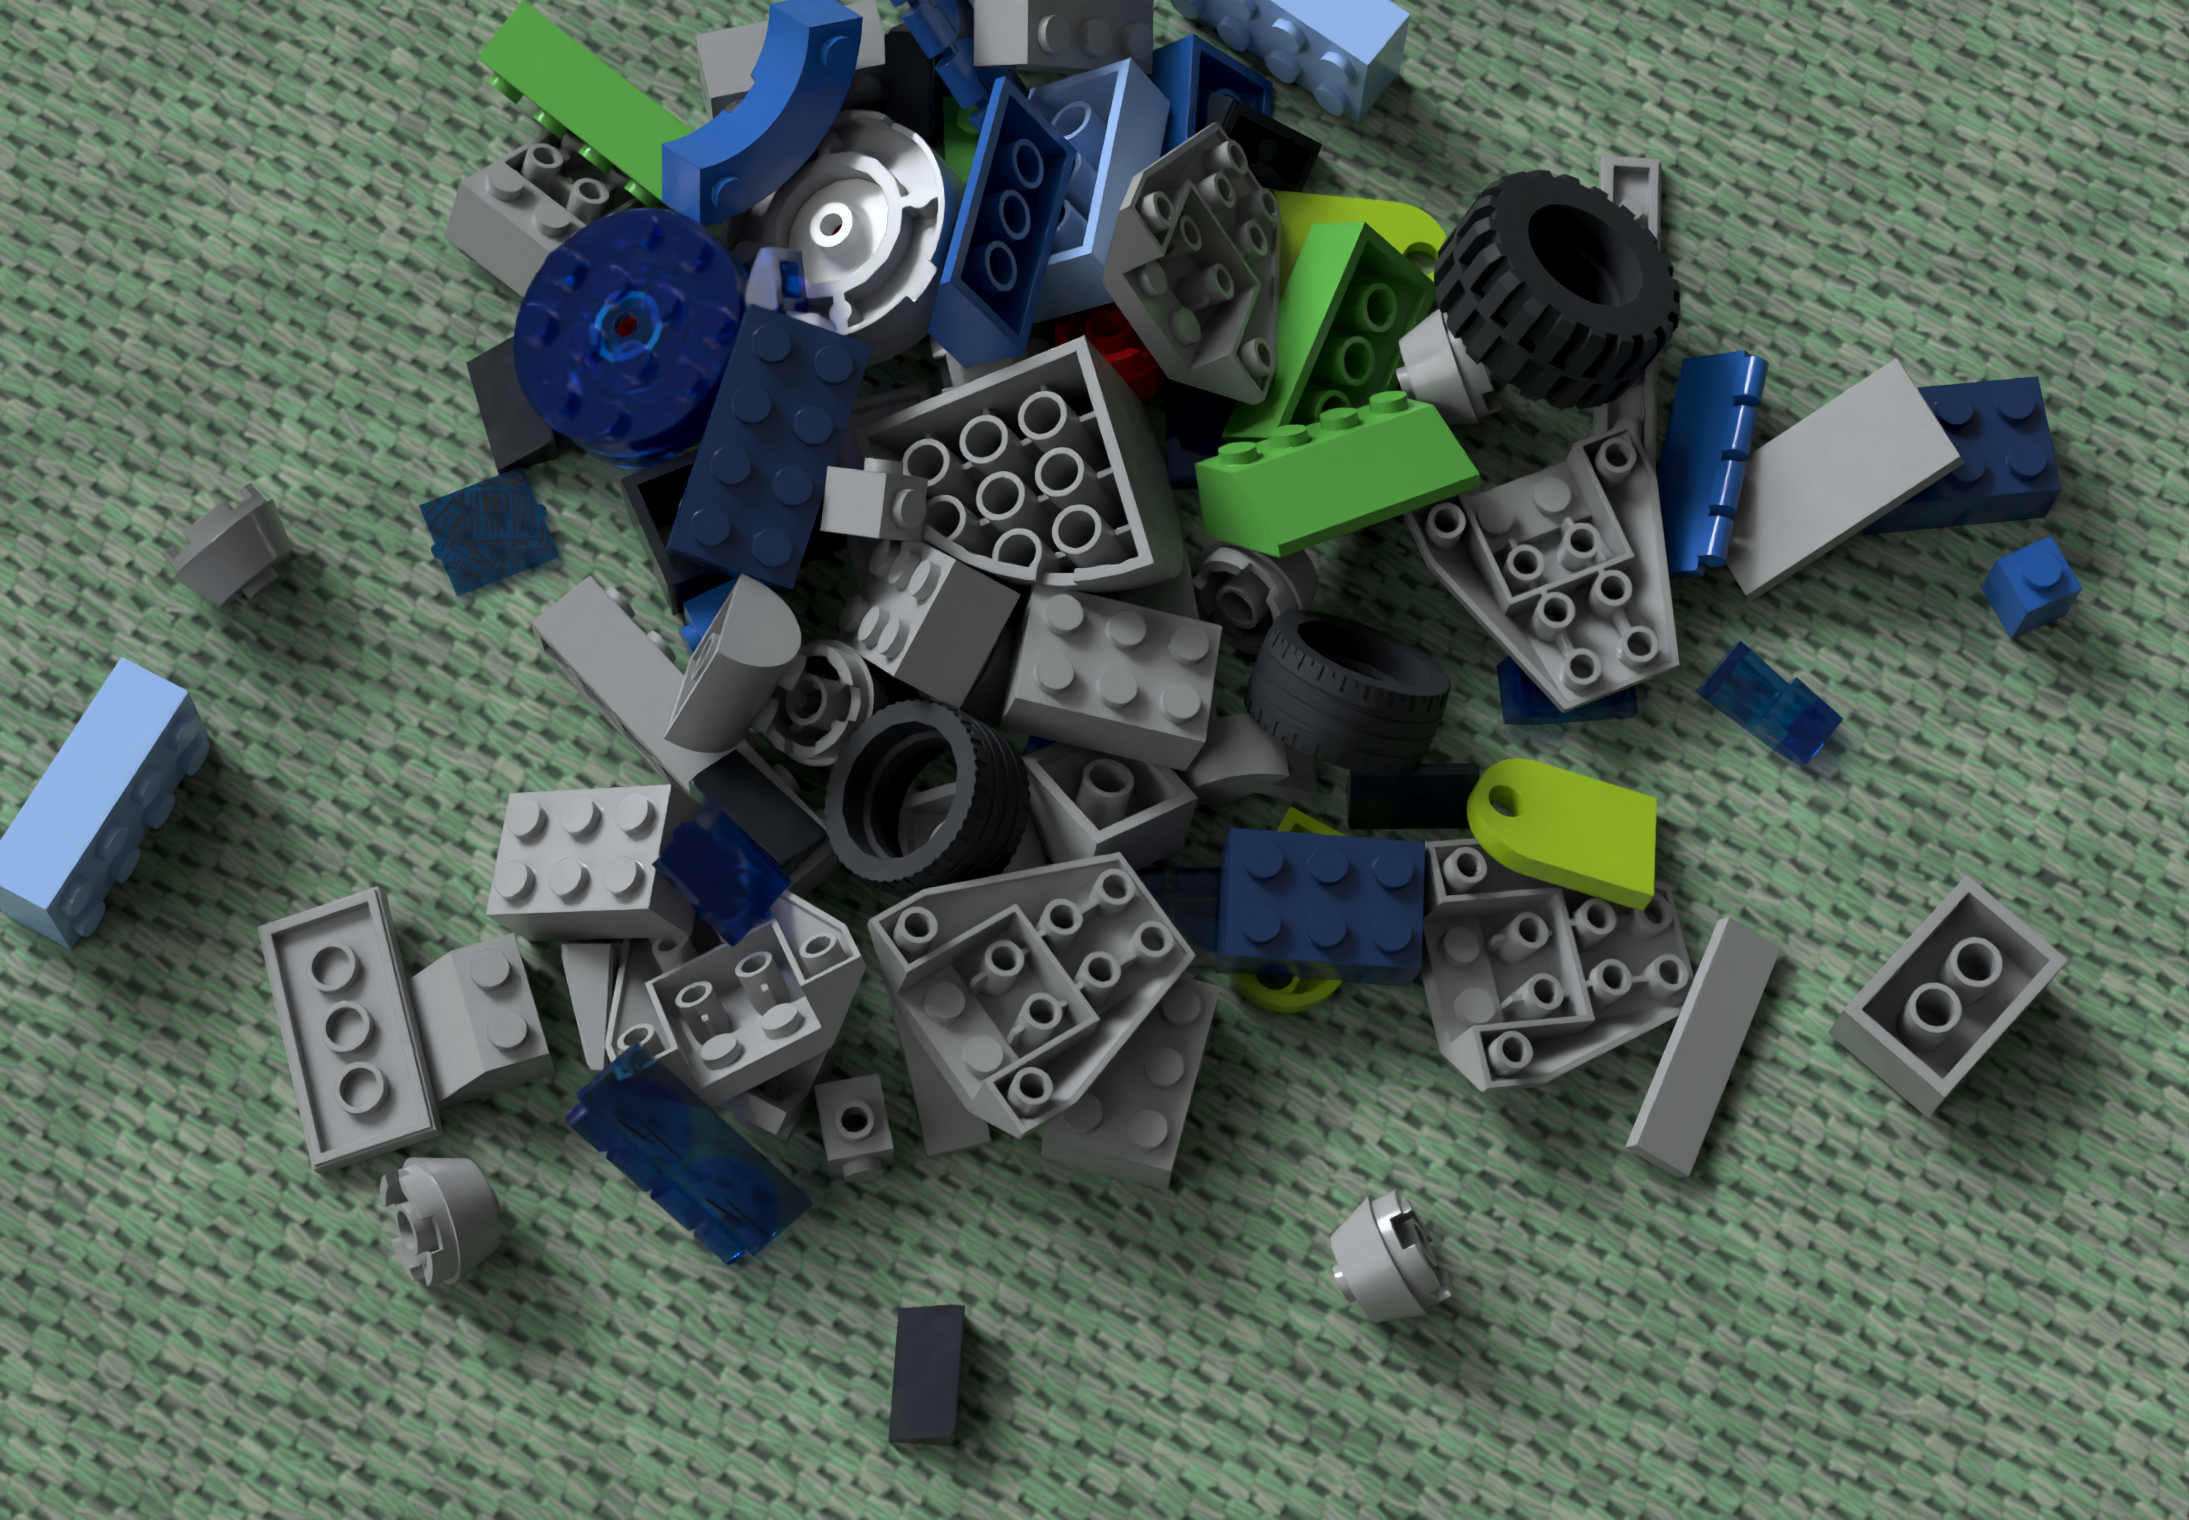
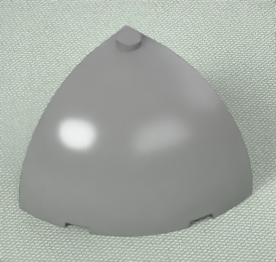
[852,336,1184,594]

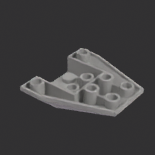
[1101,121,1282,405]
[1403,422,1680,713]
[1420,838,1694,1092]
[867,852,1196,1140]
[605,864,867,1109]

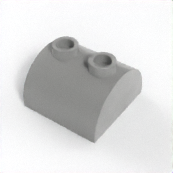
[664,573,807,753]

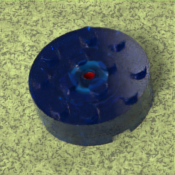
[513,208,763,470]

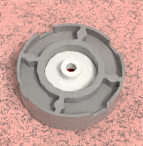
[720,110,966,366]

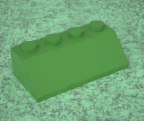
[477,0,694,215]
[1221,222,1437,444]
[1195,391,1481,558]

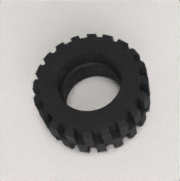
[1434,170,1680,409]

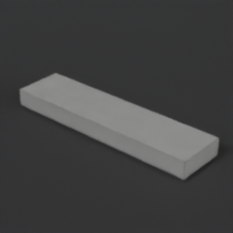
[1625,917,1781,1178]

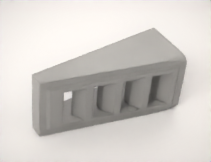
[561,943,619,1088]

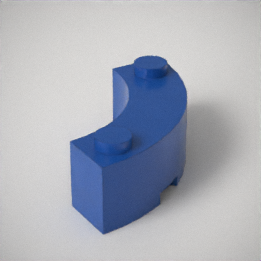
[662,0,863,228]

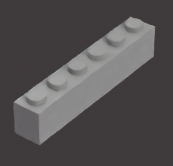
[531,576,843,898]

